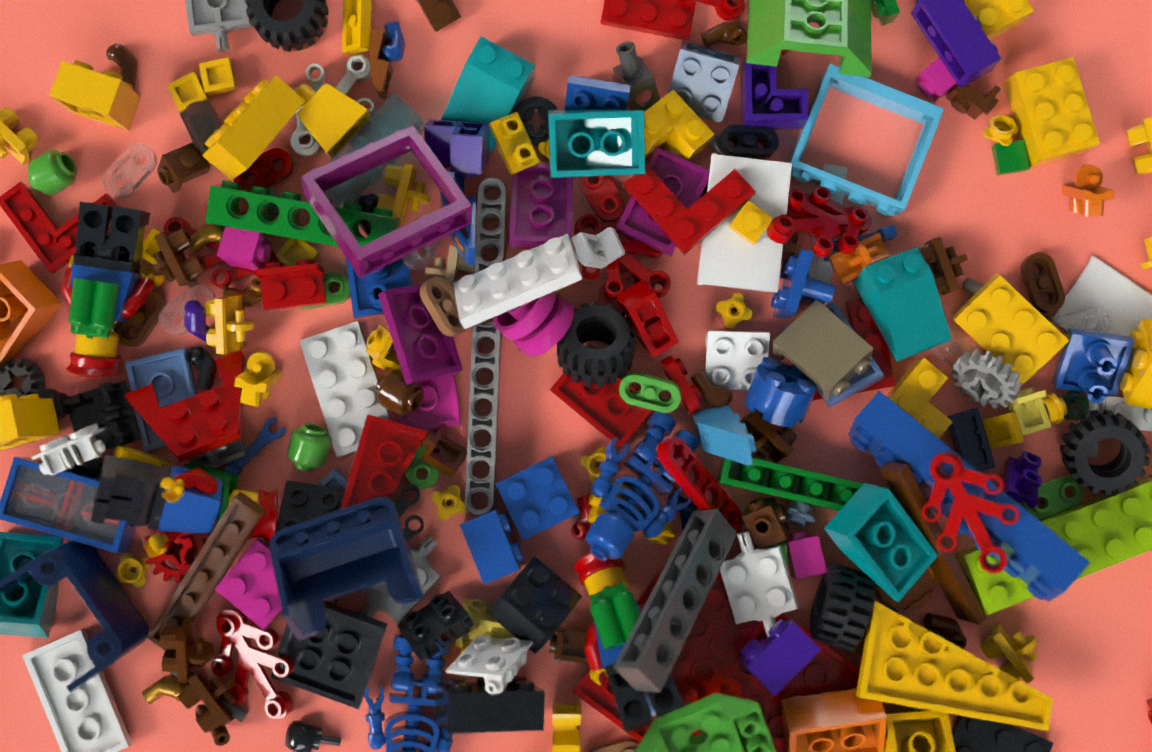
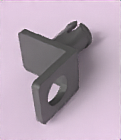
[613,41,660,111]

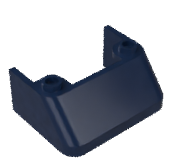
[0,540,149,693]

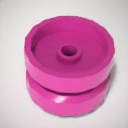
[494,291,574,357]

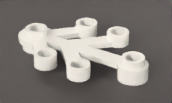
[290,55,375,156]

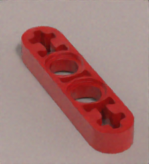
[657,438,742,531]

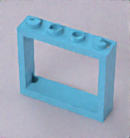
[788,63,944,216]

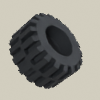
[245,0,329,52]
[557,302,636,388]
[1060,410,1150,495]
[809,563,875,651]

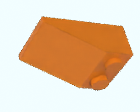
[0,260,62,369]

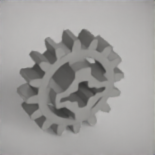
[951,350,1022,409]

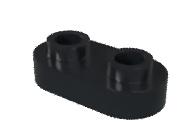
[717,125,779,159]

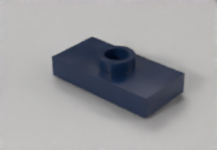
[947,408,996,472]

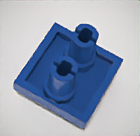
[564,75,631,110]
[771,249,835,320]
[345,255,413,318]
[1052,328,1135,403]

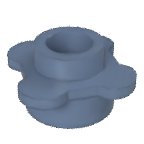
[786,501,816,527]

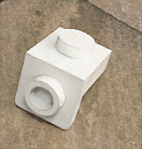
[571,227,625,269]

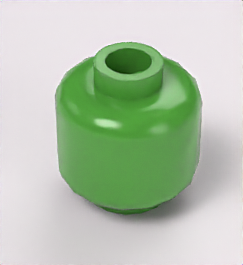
[28,150,77,195]
[287,423,332,472]

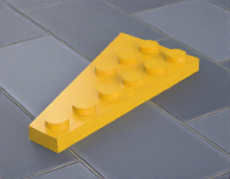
[856,600,1053,731]

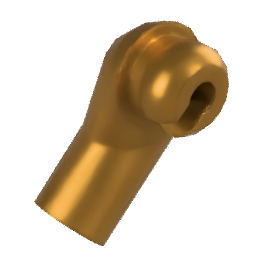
[190,224,225,254]
[223,278,262,307]
[142,675,187,704]

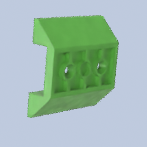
[746,0,872,77]
[635,693,776,752]

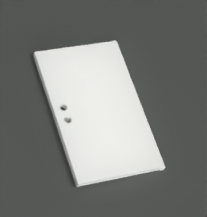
[697,153,792,293]
[1050,256,1152,372]

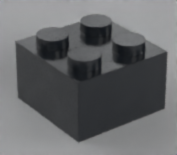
[487,556,583,654]

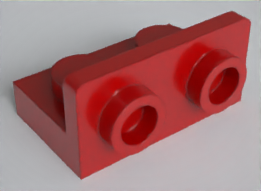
[256,259,327,311]

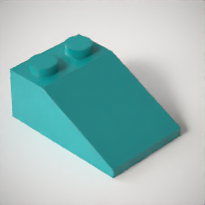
[441,36,536,153]
[548,109,645,178]
[853,247,952,362]
[824,483,938,602]
[0,532,63,638]

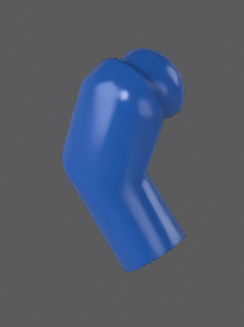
[382,21,405,62]

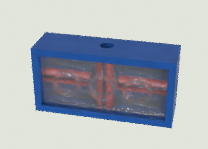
[0,457,136,553]

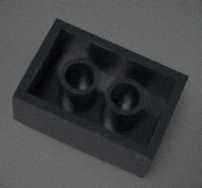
[435,676,545,734]

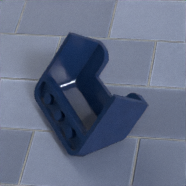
[269,497,424,640]

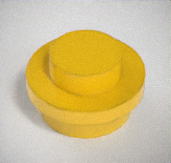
[1042,393,1067,424]

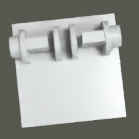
[705,330,770,390]
[31,423,110,476]
[446,635,533,695]

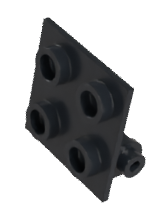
[69,380,141,450]
[275,480,345,533]
[397,591,474,661]

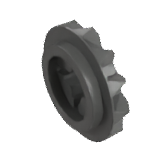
[0,358,45,397]

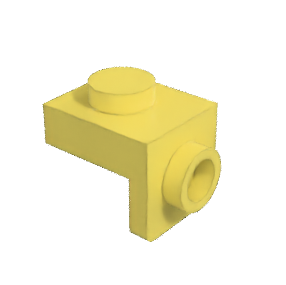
[1008,387,1052,436]

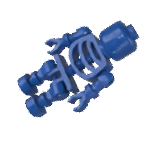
[586,411,699,561]
[364,634,453,752]

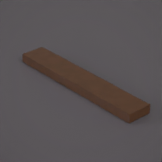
[879,461,986,625]
[147,491,266,651]

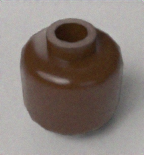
[375,370,424,415]

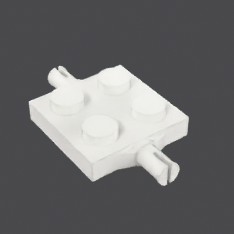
[720,531,799,638]

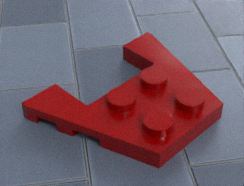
[125,350,246,463]

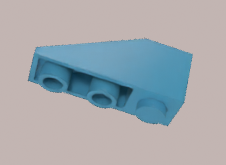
[692,405,756,466]

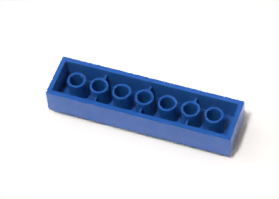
[848,391,1090,602]

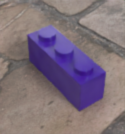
[911,0,1001,88]

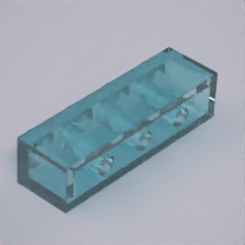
[323,92,425,207]

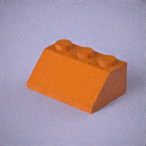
[781,687,887,752]

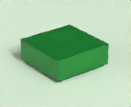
[992,139,1030,176]

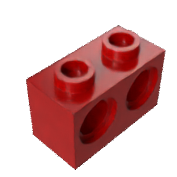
[616,280,679,358]

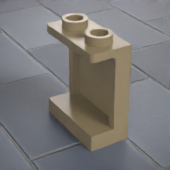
[773,300,873,401]

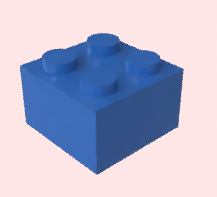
[496,456,579,541]
[460,509,525,585]

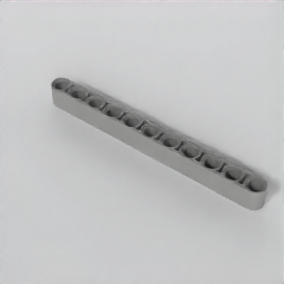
[465,177,507,515]

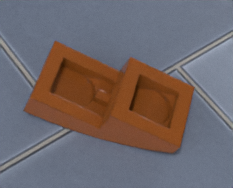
[369,27,393,99]

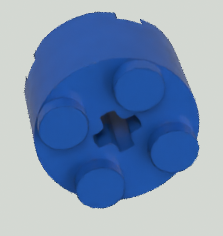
[744,357,817,427]

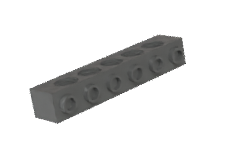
[614,509,737,692]

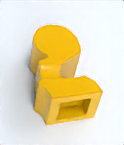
[552,704,581,752]

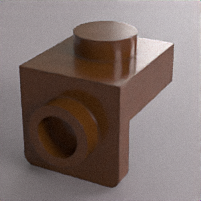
[415,0,461,32]
[946,84,1001,120]
[157,142,211,193]
[420,423,467,478]
[549,627,588,664]

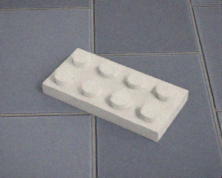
[453,234,582,329]
[299,321,392,457]
[22,629,132,752]

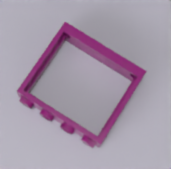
[301,125,472,278]

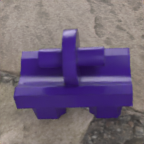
[1002,451,1041,509]

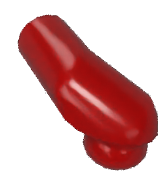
[571,494,593,540]

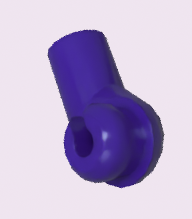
[184,300,211,342]

